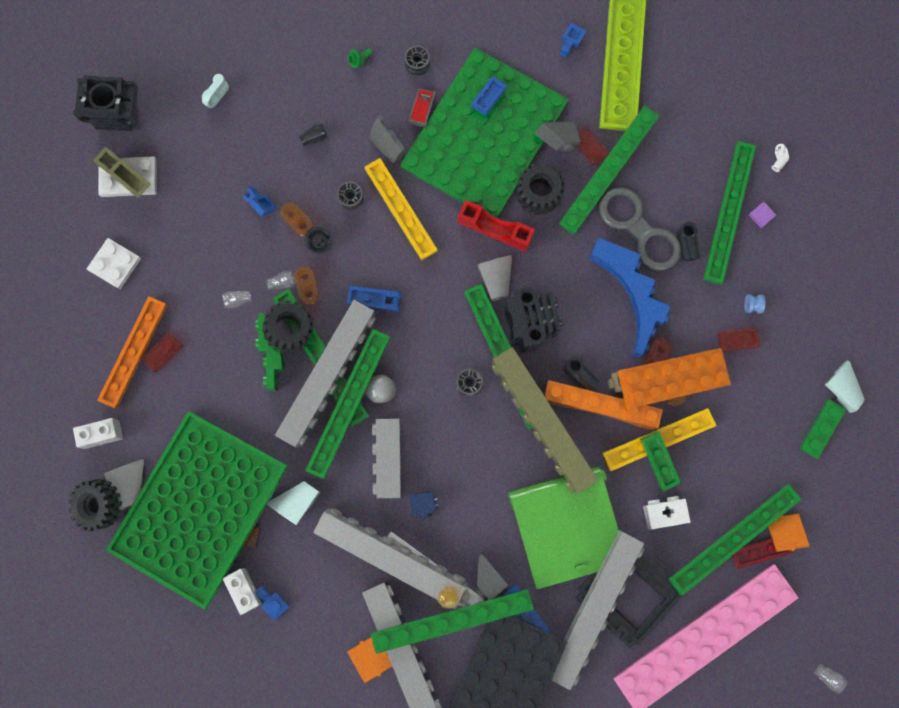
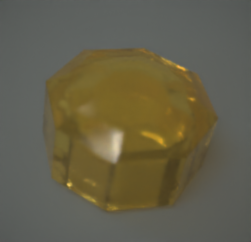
[438,587,458,609]

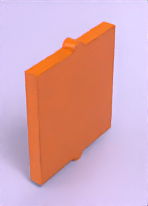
[768,514,810,552]
[347,637,392,683]

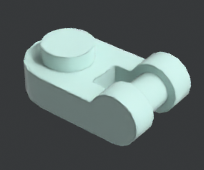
[202,74,229,108]

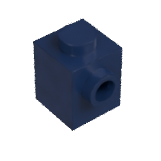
[409,492,439,518]

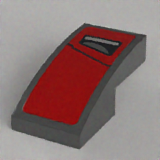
[408,88,436,127]

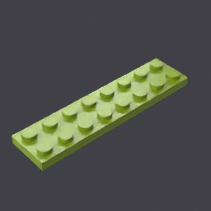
[599,0,646,131]

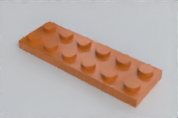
[617,348,731,409]

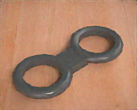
[599,187,681,271]

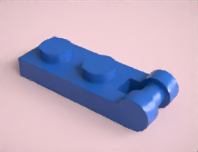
[347,286,402,313]

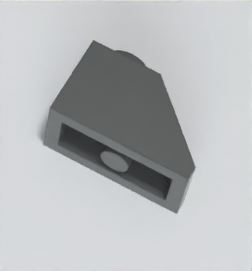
[535,121,581,152]
[476,554,508,600]

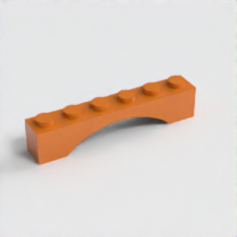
[543,380,663,431]

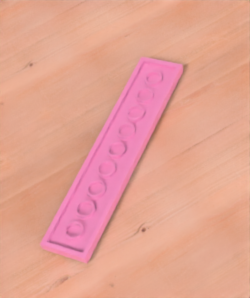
[613,564,798,708]

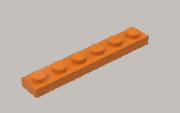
[97,296,168,409]

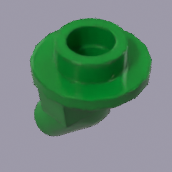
[348,47,373,68]

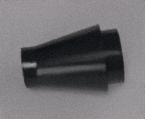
[299,123,328,146]

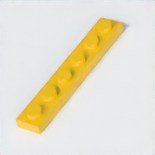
[364,158,438,261]
[602,408,716,471]

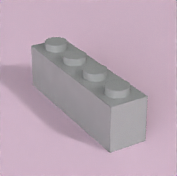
[372,419,401,499]

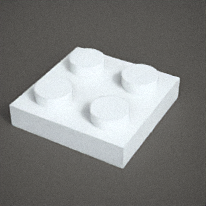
[87,238,141,289]

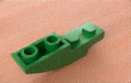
[255,313,285,392]

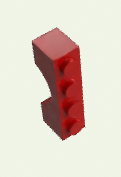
[457,200,535,252]

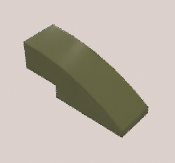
[93,146,151,198]

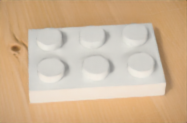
[99,157,157,197]

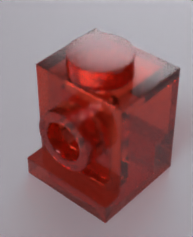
[643,337,673,364]

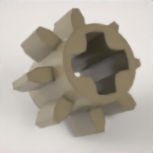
[607,372,622,393]

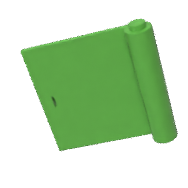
[508,467,619,589]

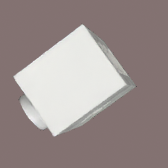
[73,418,123,449]
[643,496,690,529]
[223,568,263,615]

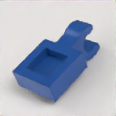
[560,23,587,58]
[243,186,277,217]
[255,585,290,621]

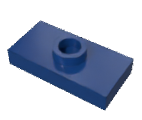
[471,76,507,117]

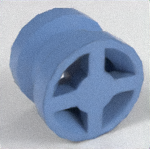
[744,294,765,314]

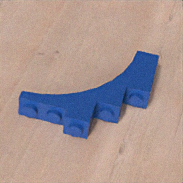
[589,237,671,358]

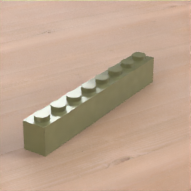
[491,347,598,495]

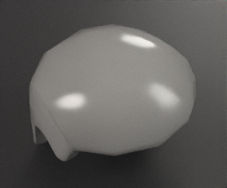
[366,374,397,403]

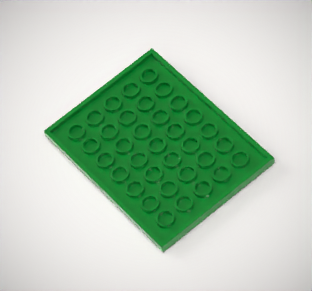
[400,48,569,218]
[106,411,289,610]

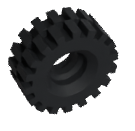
[68,479,122,531]

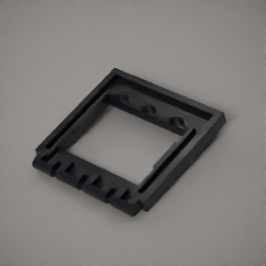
[576,553,683,649]

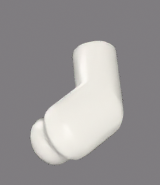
[772,144,789,172]

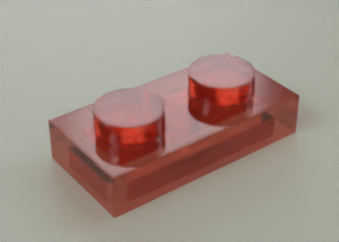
[576,126,609,166]
[717,328,760,352]
[141,332,183,373]

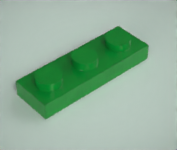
[799,399,846,459]
[640,430,681,491]

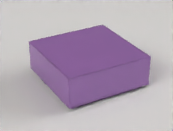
[749,202,776,228]

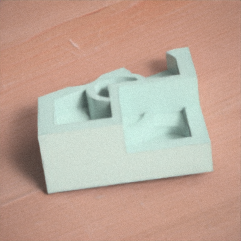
[825,360,865,413]
[267,481,320,525]

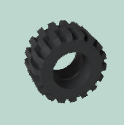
[516,163,565,215]
[263,300,313,354]

